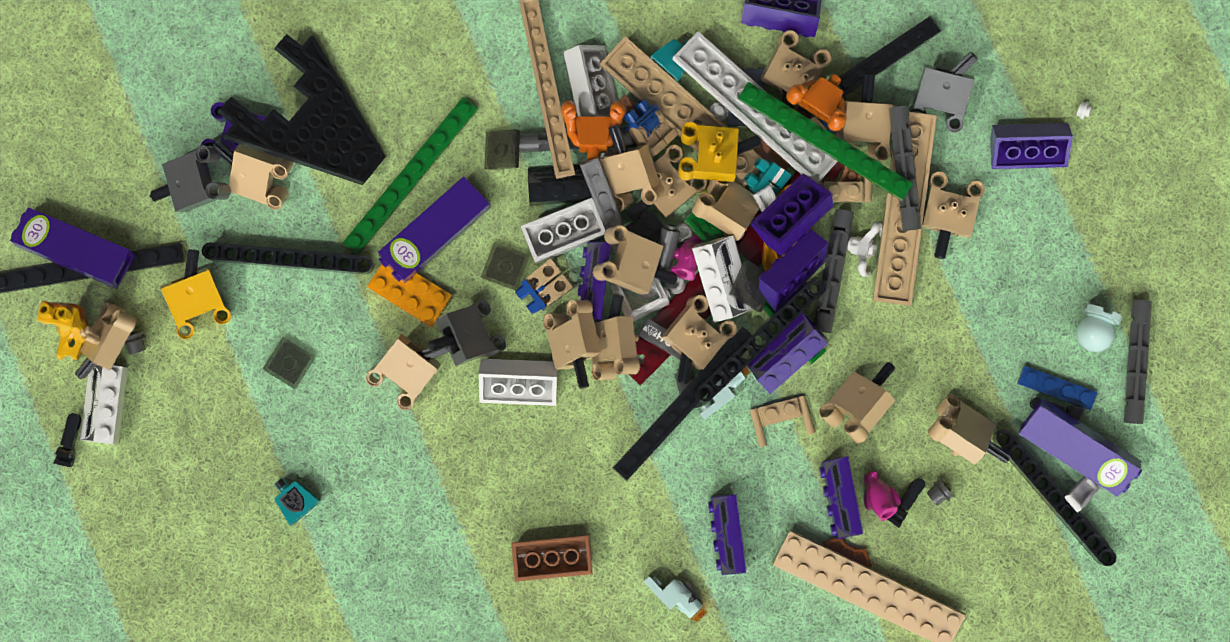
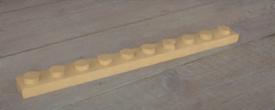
[519,0,575,179]

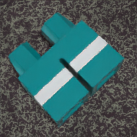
[743,157,791,196]

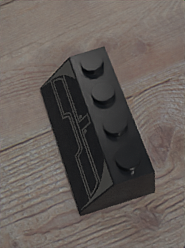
[528,164,593,206]

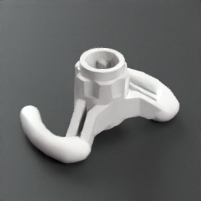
[847,222,883,277]

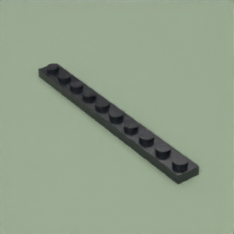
[787,16,941,134]
[0,243,184,294]
[612,327,757,481]

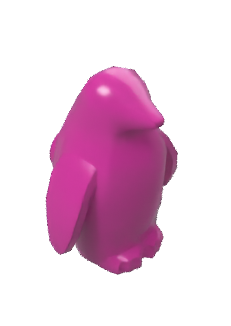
[670,234,703,281]
[864,471,901,521]

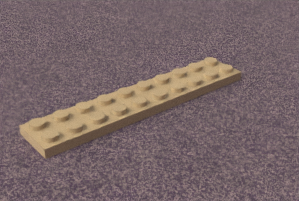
[600,36,763,187]
[872,112,937,306]
[773,529,966,642]

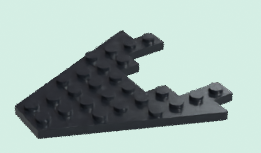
[218,34,386,185]

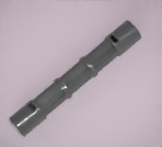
[889,106,922,231]
[515,128,637,153]
[814,209,854,333]
[1124,300,1152,424]

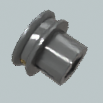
[124,330,146,355]
[927,477,955,506]

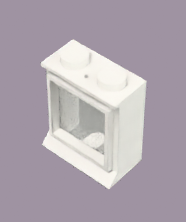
[610,278,671,321]

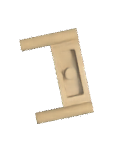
[818,178,872,203]
[749,396,815,447]

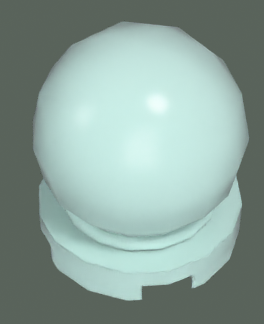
[1076,304,1122,352]

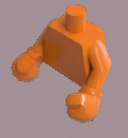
[786,74,846,131]
[561,100,626,160]

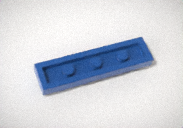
[1017,366,1097,410]

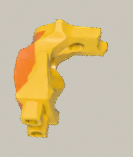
[37,301,89,360]

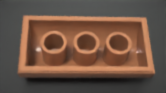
[511,535,593,582]

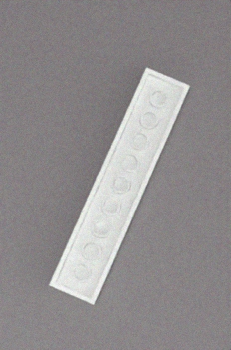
[672,32,838,183]

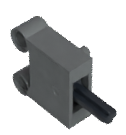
[149,145,231,212]
[427,300,506,366]

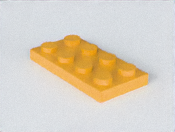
[367,264,452,328]

